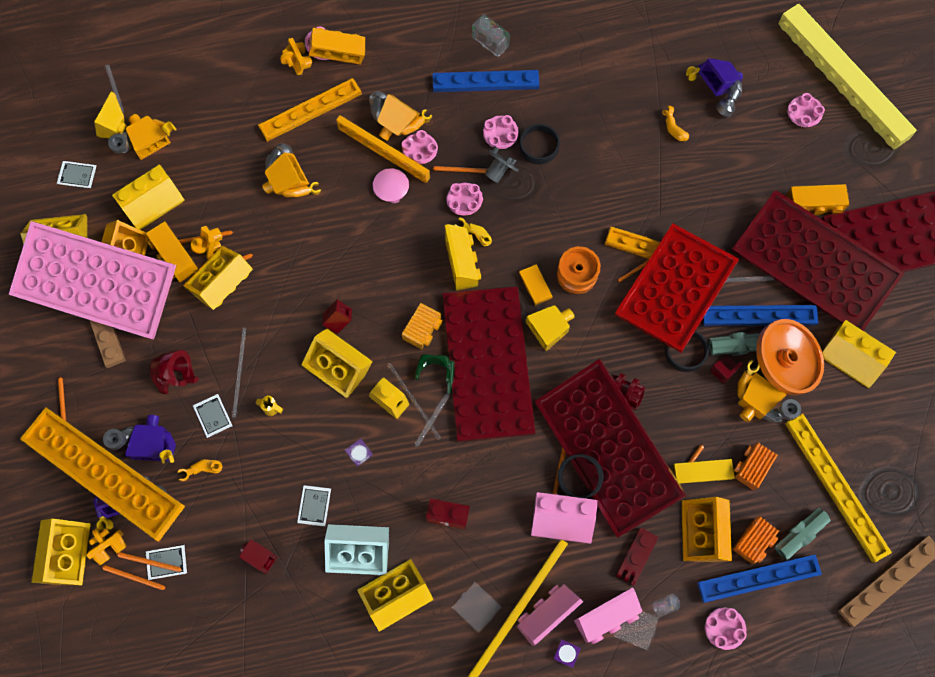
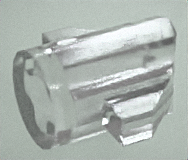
[651,593,680,618]

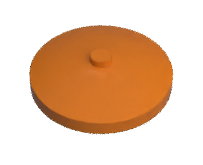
[756,319,824,395]

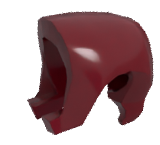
[149,350,199,394]

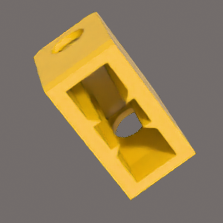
[526,305,574,351]
[369,378,409,419]

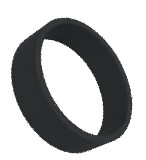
[520,124,560,164]
[665,331,709,372]
[558,454,604,498]

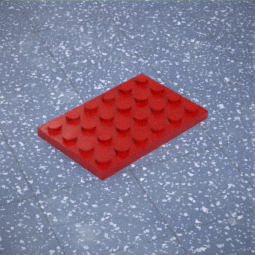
[615,223,739,353]

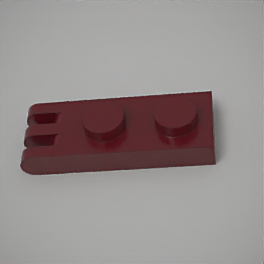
[616,528,659,586]

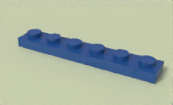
[433,70,539,92]
[702,305,818,326]
[697,554,822,603]

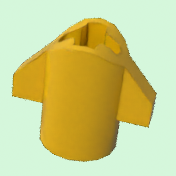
[256,395,283,416]

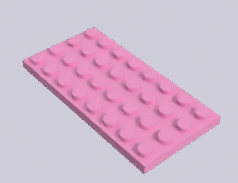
[9,221,176,339]

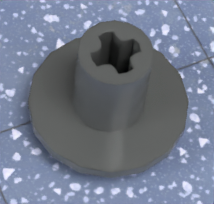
[485,146,519,183]

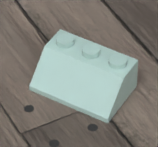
[325,524,389,575]

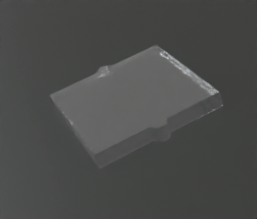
[452,582,501,633]
[614,611,659,651]

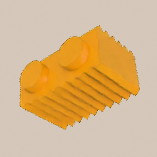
[402,303,442,350]

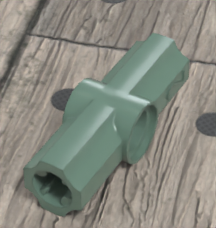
[708,332,760,356]
[774,508,831,560]

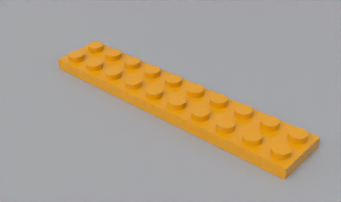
[20,407,185,542]

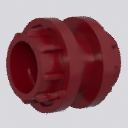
[612,373,645,410]

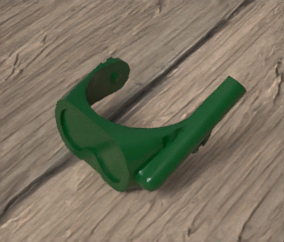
[415,354,455,394]

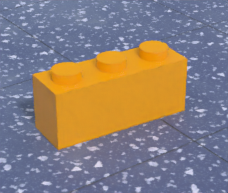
[309,28,365,65]
[786,184,849,215]
[146,221,198,282]

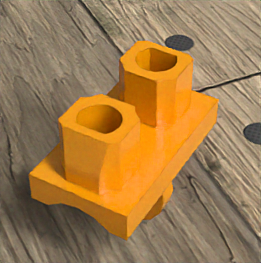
[280,38,312,75]
[191,226,223,260]
[86,528,126,565]

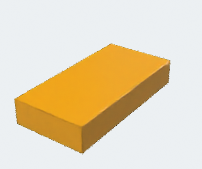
[519,264,553,306]

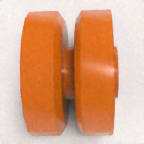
[557,246,601,294]

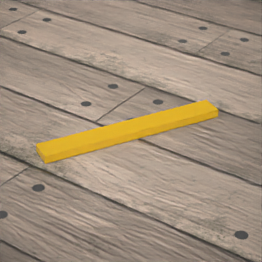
[785,414,892,563]
[468,540,568,677]

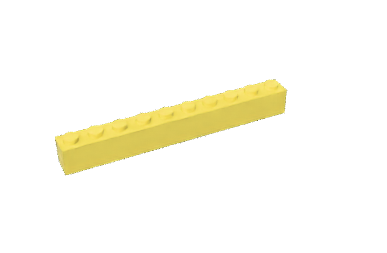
[778,4,917,150]

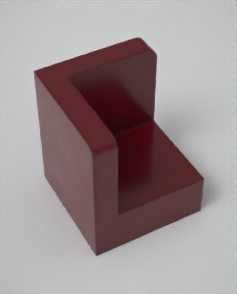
[322,299,352,334]
[710,355,743,384]

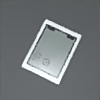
[57,161,97,188]
[193,394,232,438]
[297,485,331,526]
[146,545,187,580]

